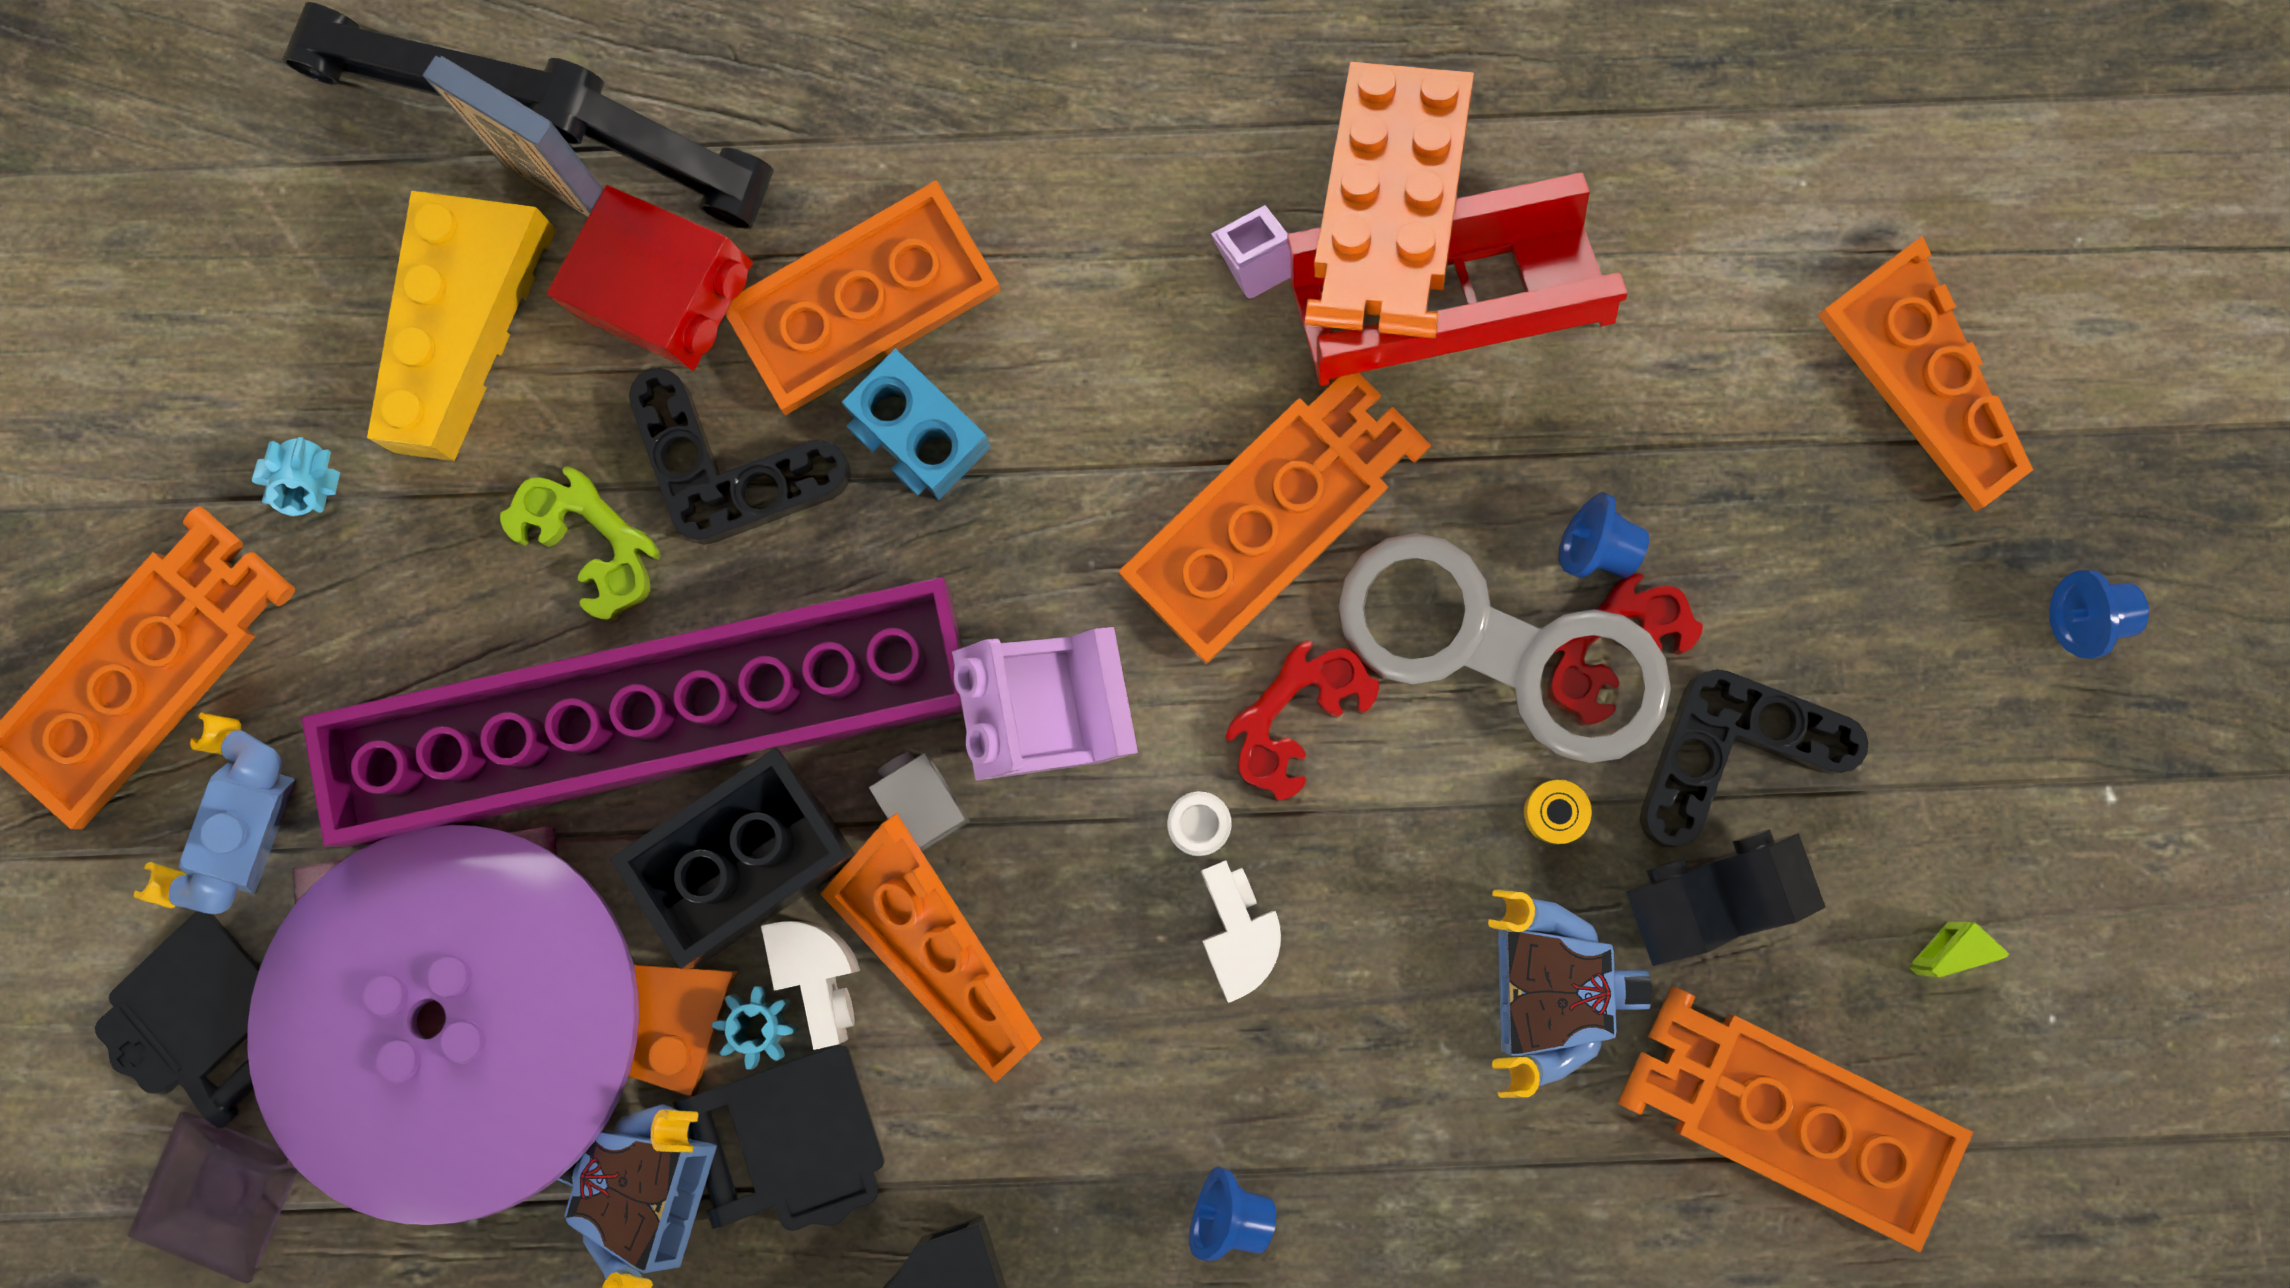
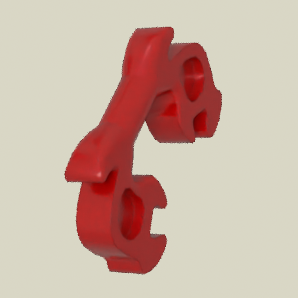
[1547,573,1703,726]
[1225,640,1379,801]

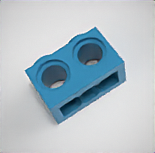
[842,348,991,501]

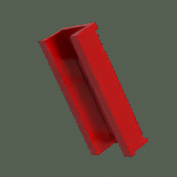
[1287,172,1628,386]

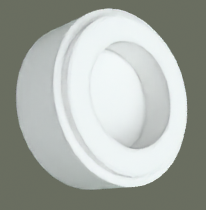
[1167,791,1231,856]

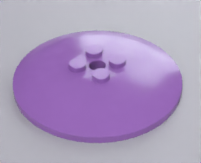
[247,825,639,1225]

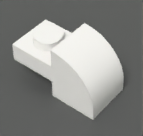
[1201,861,1281,1003]
[761,921,860,1050]

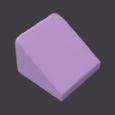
[1211,205,1291,299]

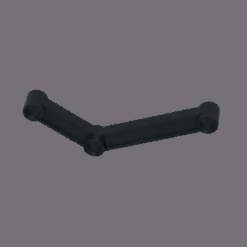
[282,2,774,229]

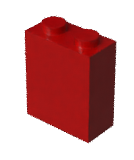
[546,185,753,371]

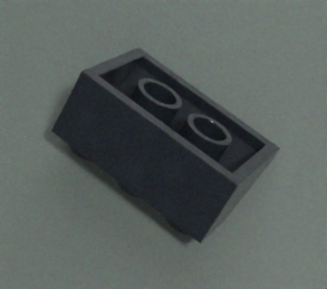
[609,747,855,969]

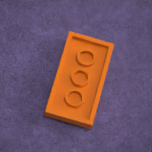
[725,180,1001,416]

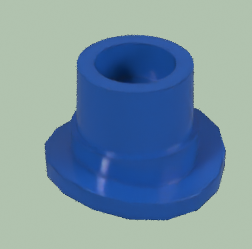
[1559,492,1649,579]
[2049,570,2149,659]
[1189,1166,1276,1262]

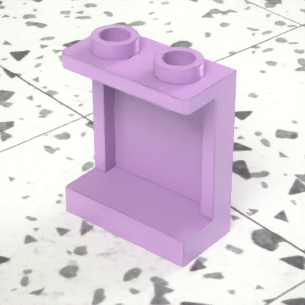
[952,627,1138,781]

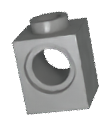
[869,751,970,851]

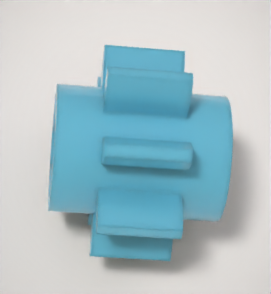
[252,437,340,516]
[712,986,798,1069]

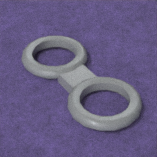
[1338,533,1671,764]

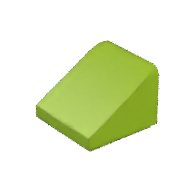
[1909,921,2009,977]

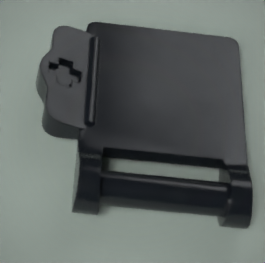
[95,911,260,1129]
[672,1044,885,1231]

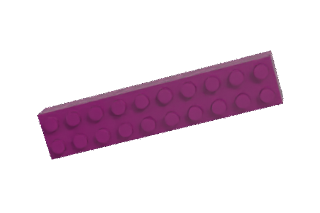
[301,577,963,847]

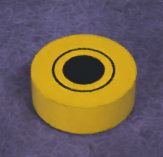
[1524,780,1592,844]

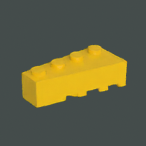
[367,190,557,461]

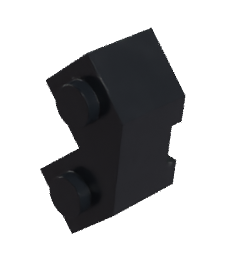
[1626,829,1826,966]

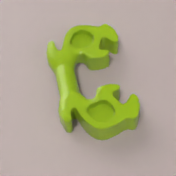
[500,466,661,622]

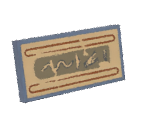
[423,56,604,217]

